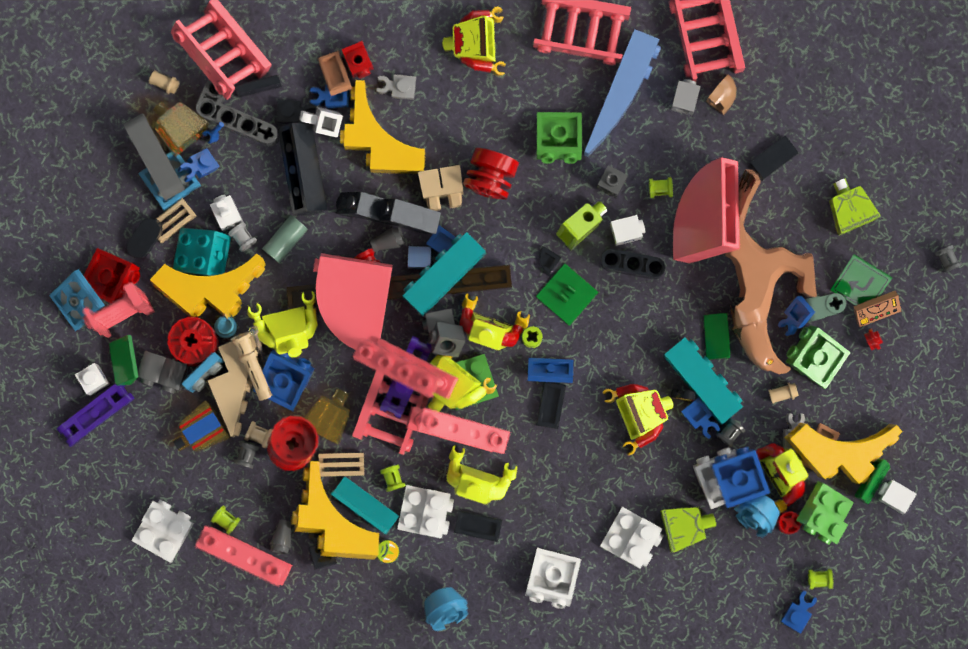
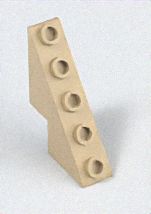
[208,331,263,437]

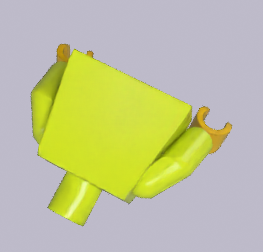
[428,354,497,412]

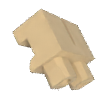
[418,165,463,211]

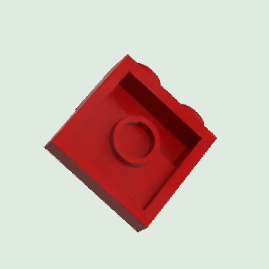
[84,248,140,304]

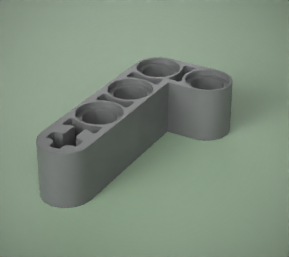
[196,80,279,147]
[123,113,185,201]

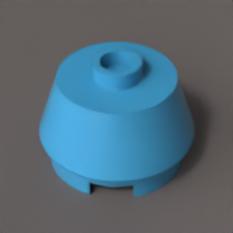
[734,495,780,538]
[424,587,468,631]

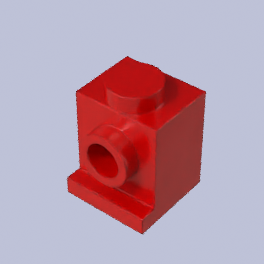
[342,41,373,79]

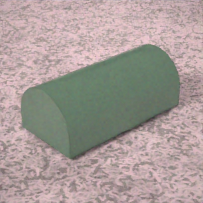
[262,215,308,264]

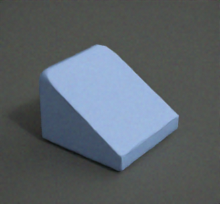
[408,246,431,269]

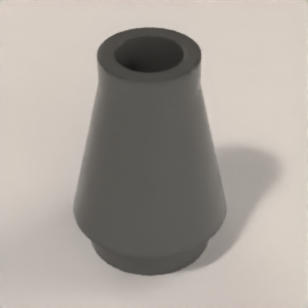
[370,227,405,252]
[269,520,292,555]

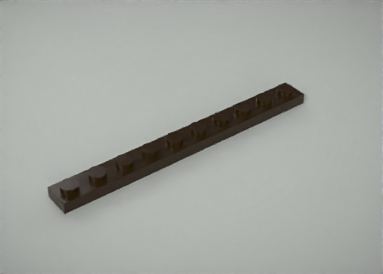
[287,265,512,310]

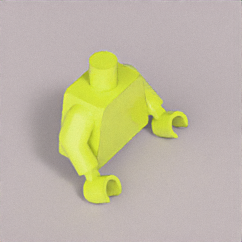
[247,291,318,357]
[447,446,518,504]

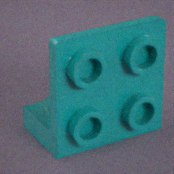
[173,228,231,276]

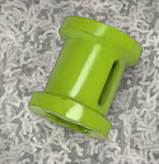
[649,177,673,198]
[522,326,543,348]
[380,465,406,492]
[211,505,241,535]
[808,568,833,589]

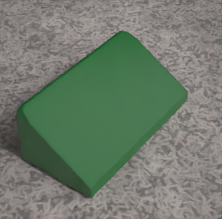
[704,313,730,360]
[109,335,138,386]
[855,458,890,504]

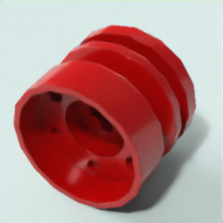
[463,148,519,200]
[168,317,219,367]
[267,416,318,471]

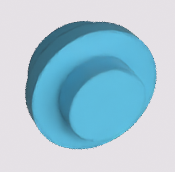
[214,316,237,338]

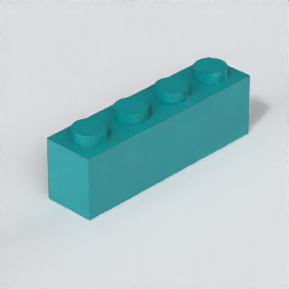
[403,232,486,317]
[663,337,743,425]

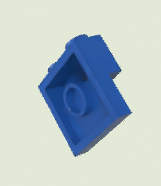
[253,349,315,411]
[710,446,770,508]

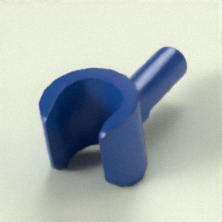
[202,122,224,144]

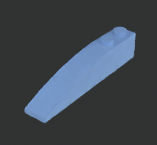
[584,29,661,157]

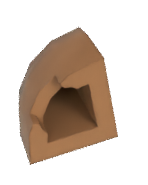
[706,75,736,115]

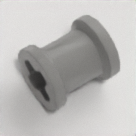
[228,222,257,252]

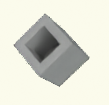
[671,79,700,115]

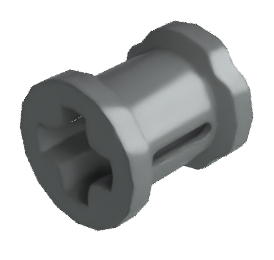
[935,245,962,273]
[716,418,746,448]
[234,441,260,469]

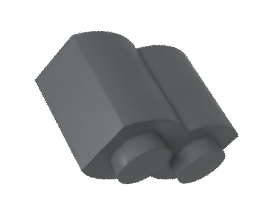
[138,351,189,394]

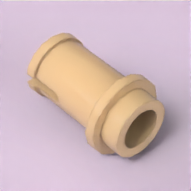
[149,71,179,94]
[768,382,798,404]

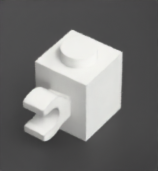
[299,107,343,137]
[210,195,243,232]

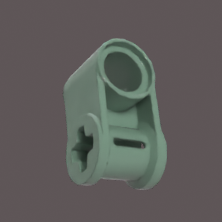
[805,293,846,322]

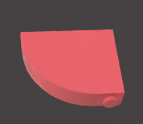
[673,157,739,263]
[313,253,392,350]

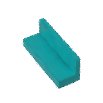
[331,476,400,534]

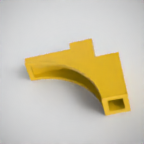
[340,80,425,174]
[150,253,266,319]
[784,422,902,484]
[291,461,379,560]

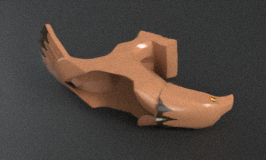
[725,169,817,374]

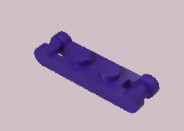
[380,336,432,419]
[57,384,135,447]

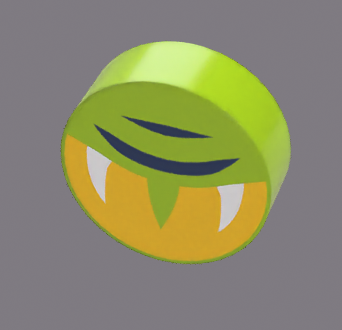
[377,540,399,563]

